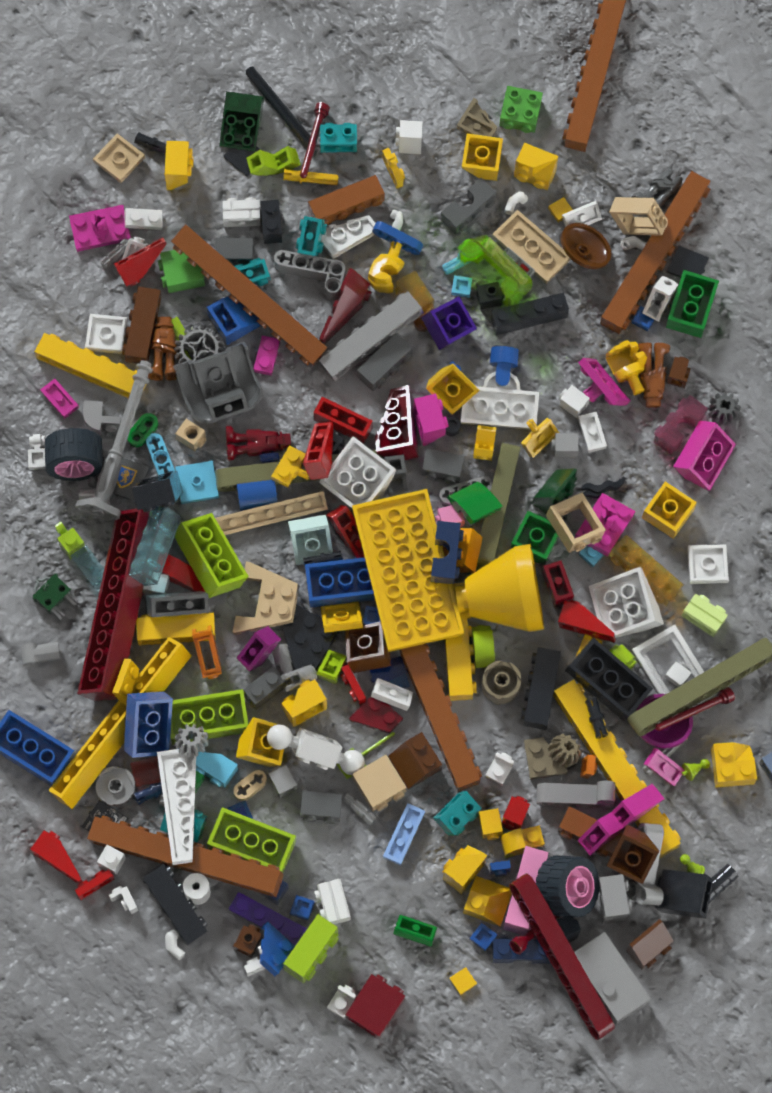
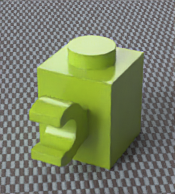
[55,522,86,560]

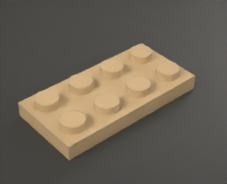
[492,210,571,284]

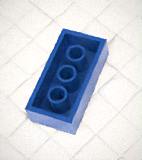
[305,558,375,608]
[0,710,76,786]

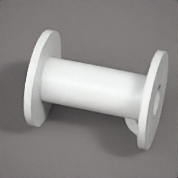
[183,873,211,905]

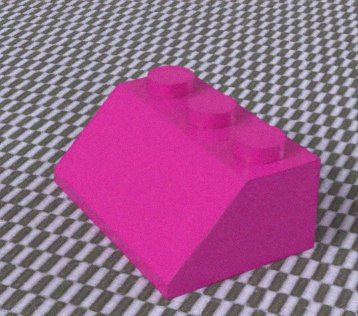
[673,421,736,491]

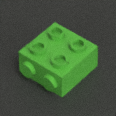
[499,86,543,133]
[157,250,205,294]

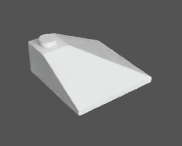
[319,437,396,508]
[589,567,664,638]

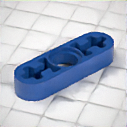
[372,221,423,255]

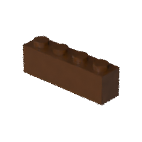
[122,286,162,364]

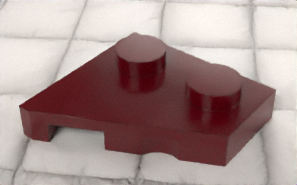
[349,697,403,734]

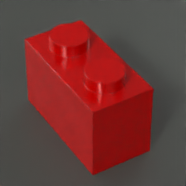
[501,796,530,831]

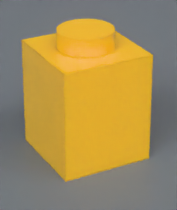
[478,808,503,840]

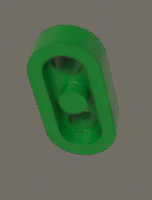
[127,413,158,448]

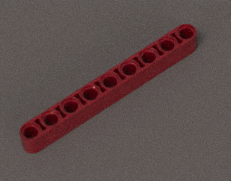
[509,873,615,1040]

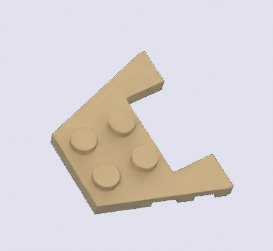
[233,561,300,635]

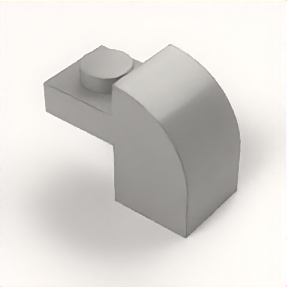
[83,401,121,436]

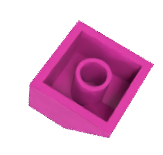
[413,393,448,446]

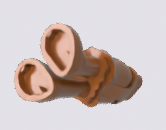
[148,317,177,381]
[638,342,670,408]

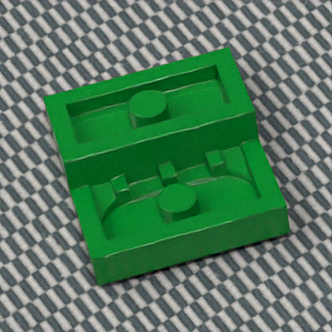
[447,482,503,525]

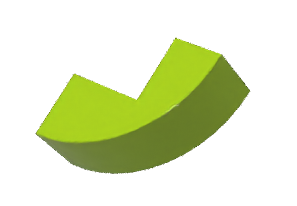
[246,146,301,176]

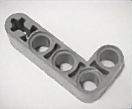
[274,250,345,300]
[536,781,615,809]
[627,823,664,906]

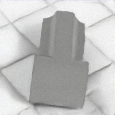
[20,642,61,667]

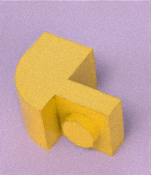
[473,425,497,461]
[500,825,545,858]

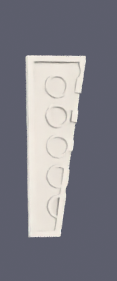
[157,749,196,865]

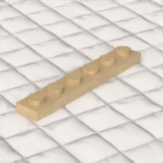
[215,491,328,535]

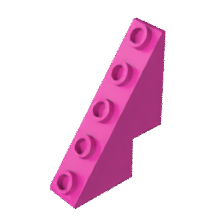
[578,784,665,855]

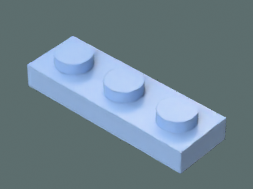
[383,803,425,866]

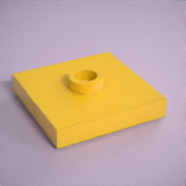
[320,602,363,633]

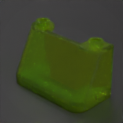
[457,235,533,307]

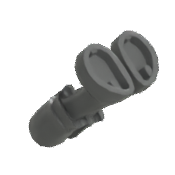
[631,168,683,210]

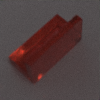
[130,756,161,787]

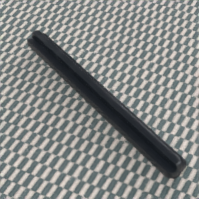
[246,66,316,148]

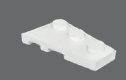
[321,215,375,259]

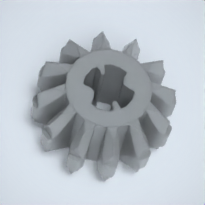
[175,723,208,757]

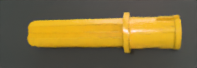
[283,169,339,185]

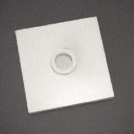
[85,314,127,354]
[687,544,729,584]

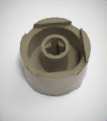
[481,661,521,705]

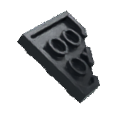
[282,604,339,670]

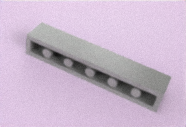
[319,291,424,381]

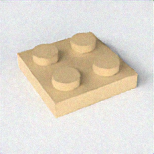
[93,134,145,183]

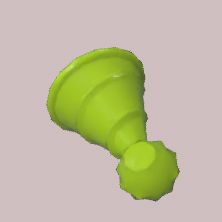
[682,759,710,781]
[680,854,705,874]

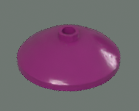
[636,694,693,748]

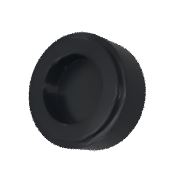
[445,416,461,436]

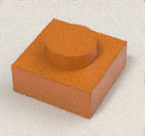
[580,755,597,779]

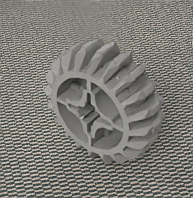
[174,326,225,364]

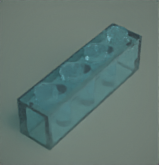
[129,506,181,586]

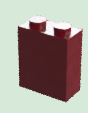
[345,974,405,1039]

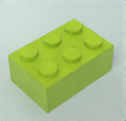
[283,914,339,984]

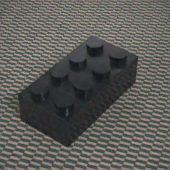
[132,470,183,512]
[565,638,653,721]

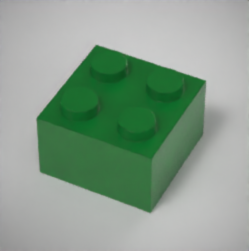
[510,511,559,566]

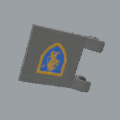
[88,449,149,502]

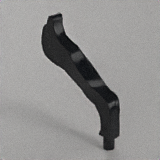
[581,476,626,499]

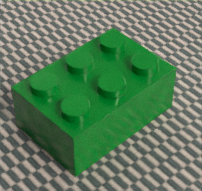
[666,270,719,338]

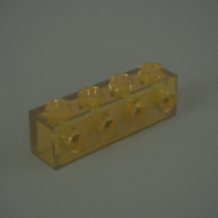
[609,535,684,606]

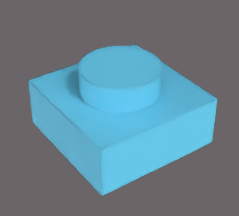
[451,275,472,298]
[579,545,605,567]

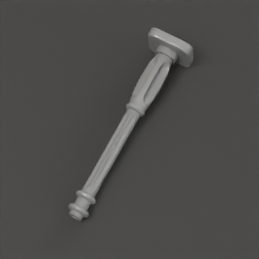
[75,360,153,521]

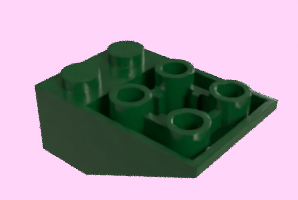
[219,91,264,151]
[532,468,577,514]

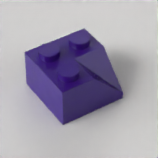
[421,296,477,350]

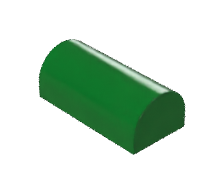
[393,915,438,947]

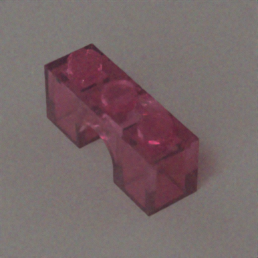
[653,395,708,455]

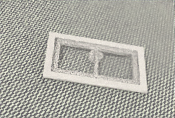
[632,625,718,707]

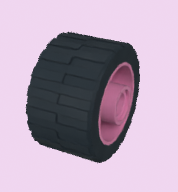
[44,428,103,481]
[536,855,600,917]

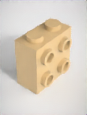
[352,755,407,812]

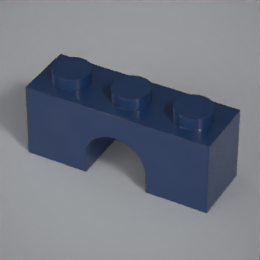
[431,521,464,584]
[492,939,551,964]

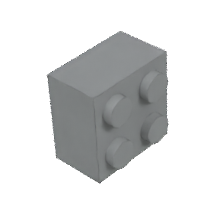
[598,874,632,924]

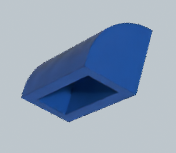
[237,480,278,511]

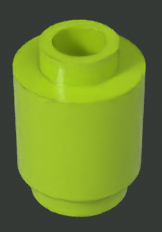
[609,644,637,669]

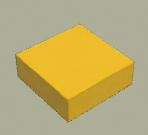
[548,197,573,223]
[449,967,477,996]

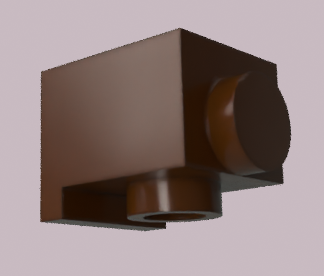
[667,357,691,389]
[233,924,262,958]

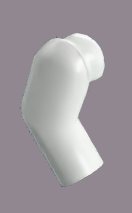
[504,192,528,215]
[390,210,403,230]
[620,236,646,251]
[165,930,185,960]

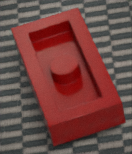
[340,664,366,705]
[75,869,115,901]

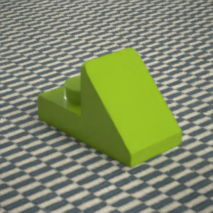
[317,650,347,684]

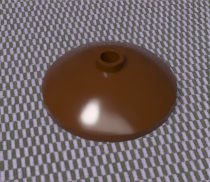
[560,223,611,269]

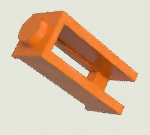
[192,625,222,679]

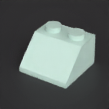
[288,515,333,565]

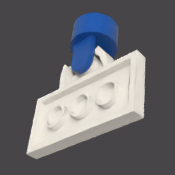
[461,345,539,430]

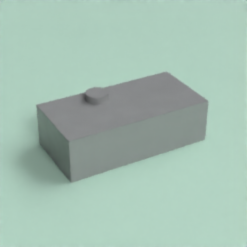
[574,932,651,1025]

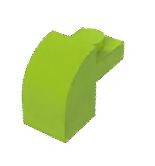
[472,625,495,668]

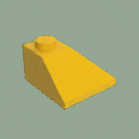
[426,364,479,414]
[463,876,512,927]

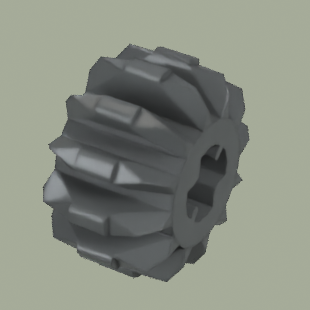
[708,392,741,425]

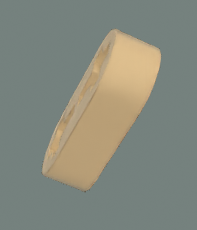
[233,770,267,801]

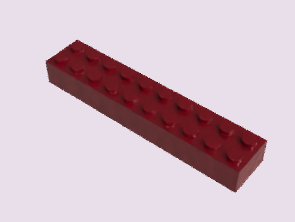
[77,508,159,701]

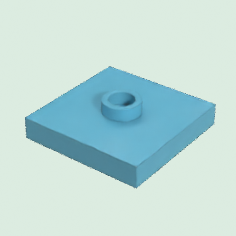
[175,461,219,504]

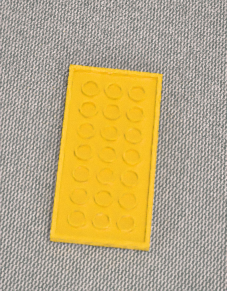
[352,489,464,652]

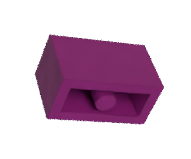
[237,626,281,672]

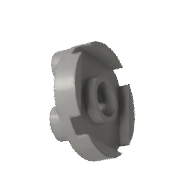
[96,766,135,807]

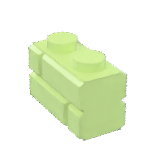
[681,594,728,638]

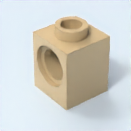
[175,419,206,451]

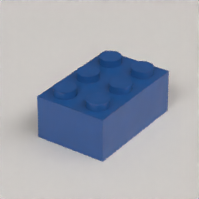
[124,692,173,758]

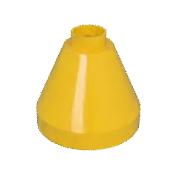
[455,544,544,632]

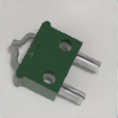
[32,574,79,620]

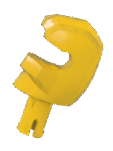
[368,241,405,294]
[606,340,647,396]

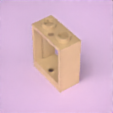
[609,197,668,236]
[546,493,605,553]

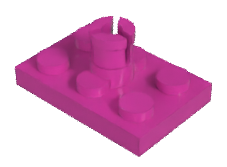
[69,205,131,252]
[578,358,631,406]
[574,493,636,557]

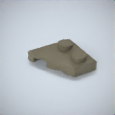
[456,98,497,137]
[524,737,568,779]

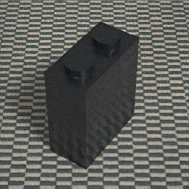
[655,869,714,919]

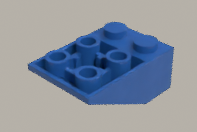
[207,296,261,345]

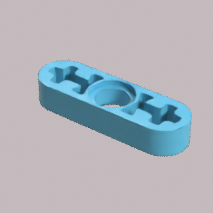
[146,433,175,475]

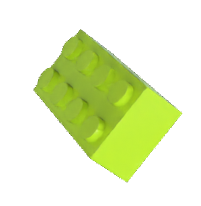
[173,513,249,598]
[170,689,248,745]
[207,807,296,873]

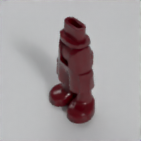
[225,426,291,461]

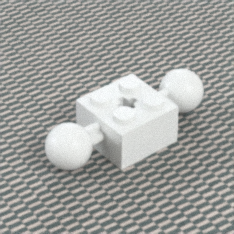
[267,724,365,775]

